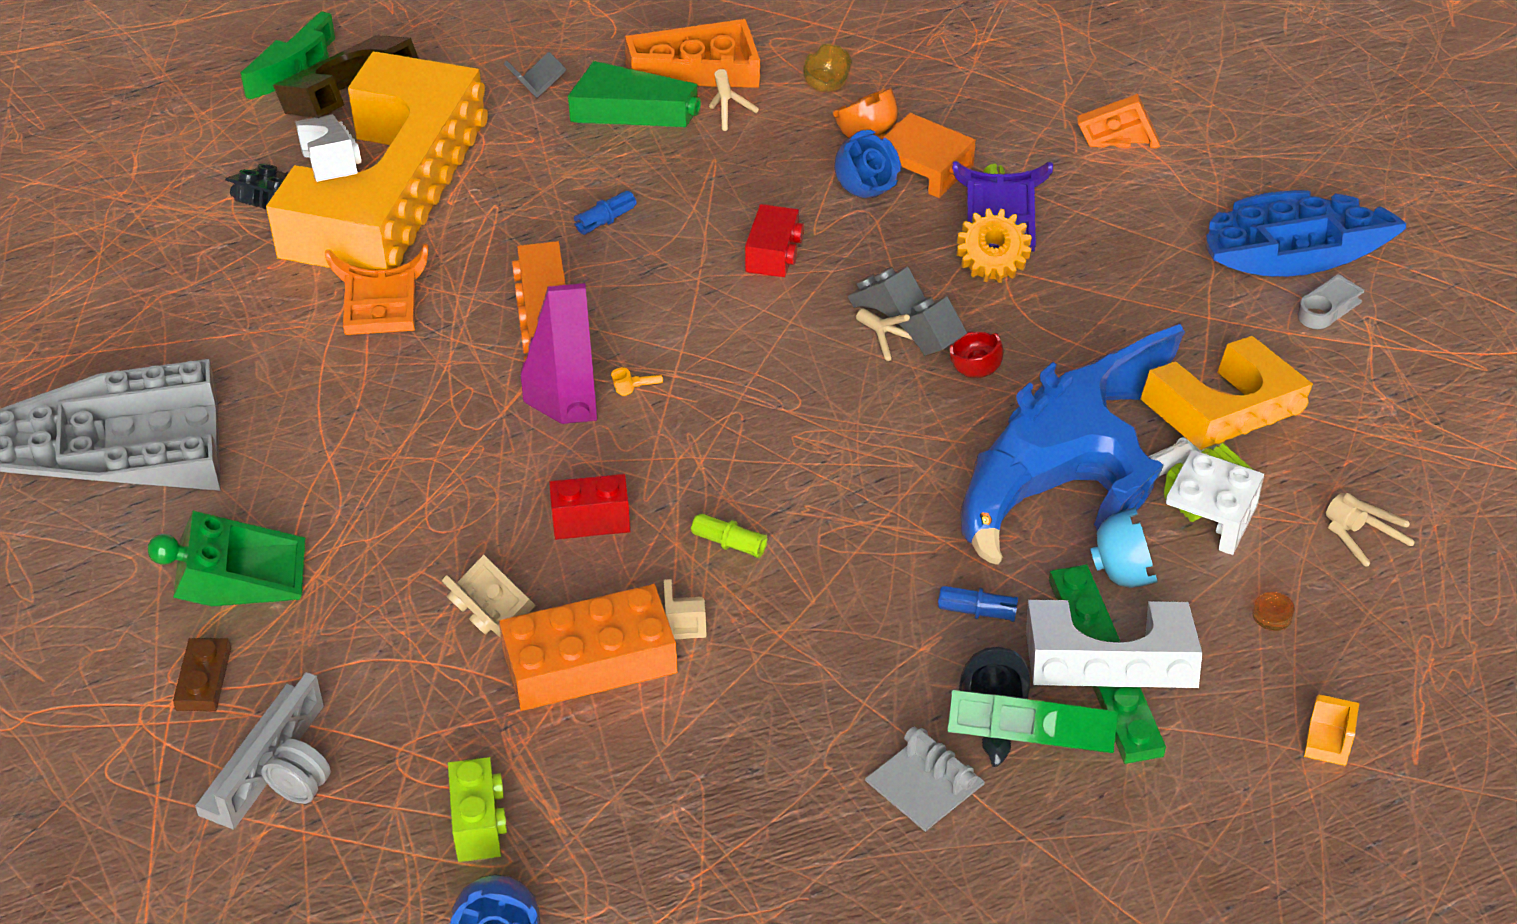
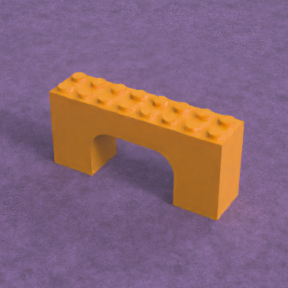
[266,51,488,270]

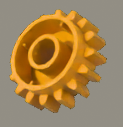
[957,208,1032,283]

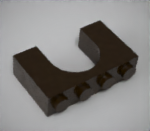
[273,35,419,118]

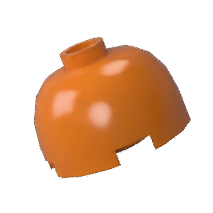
[832,87,898,138]

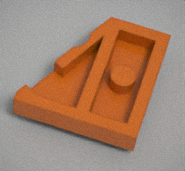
[1077,94,1160,148]

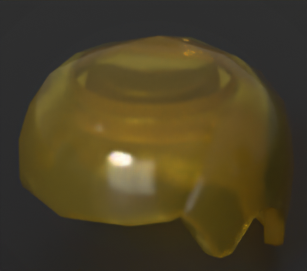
[803,44,852,93]

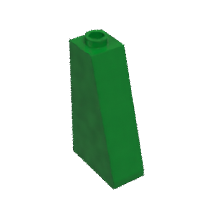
[568,61,701,127]

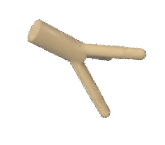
[709,69,759,131]
[856,308,913,361]

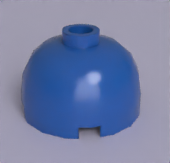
[834,130,901,198]
[450,874,541,924]

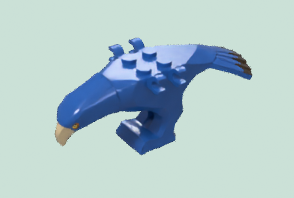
[960,324,1186,565]

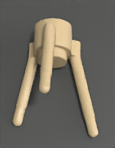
[1326,493,1414,567]

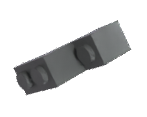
[848,266,967,356]

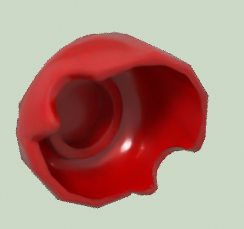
[949,332,1004,378]

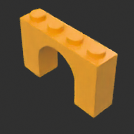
[1140,336,1313,450]

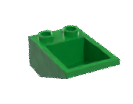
[147,511,306,606]

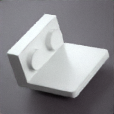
[1166,450,1264,555]

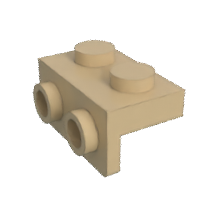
[441,555,536,638]

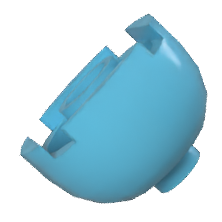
[1090,507,1158,588]

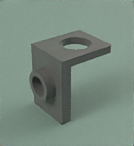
[503,52,567,98]

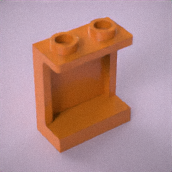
[880,113,976,198]

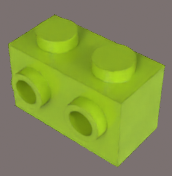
[448,757,507,862]

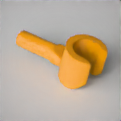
[611,367,663,396]

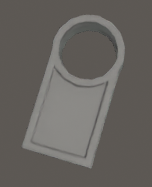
[1298,274,1364,329]

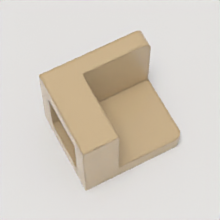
[664,579,706,639]

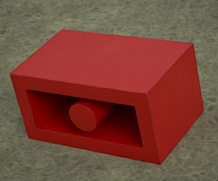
[745,204,804,278]
[549,474,631,540]

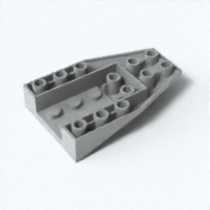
[0,359,221,491]

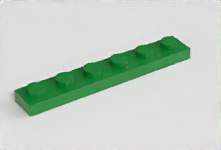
[1049,564,1166,764]

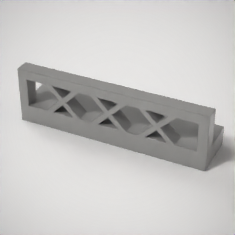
[195,672,324,830]

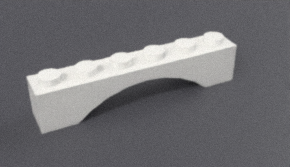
[295,114,362,181]

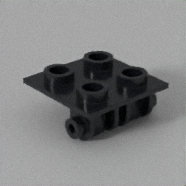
[225,164,289,209]

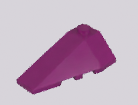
[520,283,597,424]

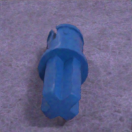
[574,191,637,235]
[938,586,1018,622]

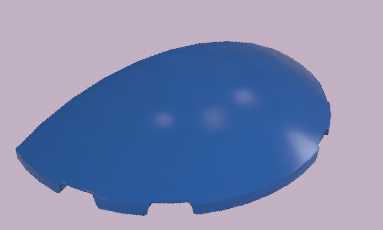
[1206,190,1406,277]

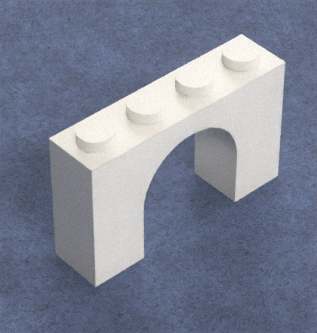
[1026,600,1202,688]

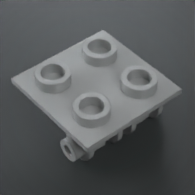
[865,727,985,832]

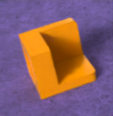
[1304,695,1359,766]

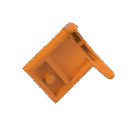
[325,244,428,335]

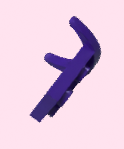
[953,161,1053,251]

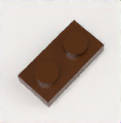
[173,638,231,711]

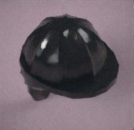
[959,647,1030,767]

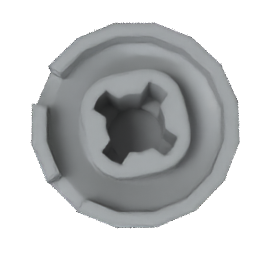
[262,739,331,804]

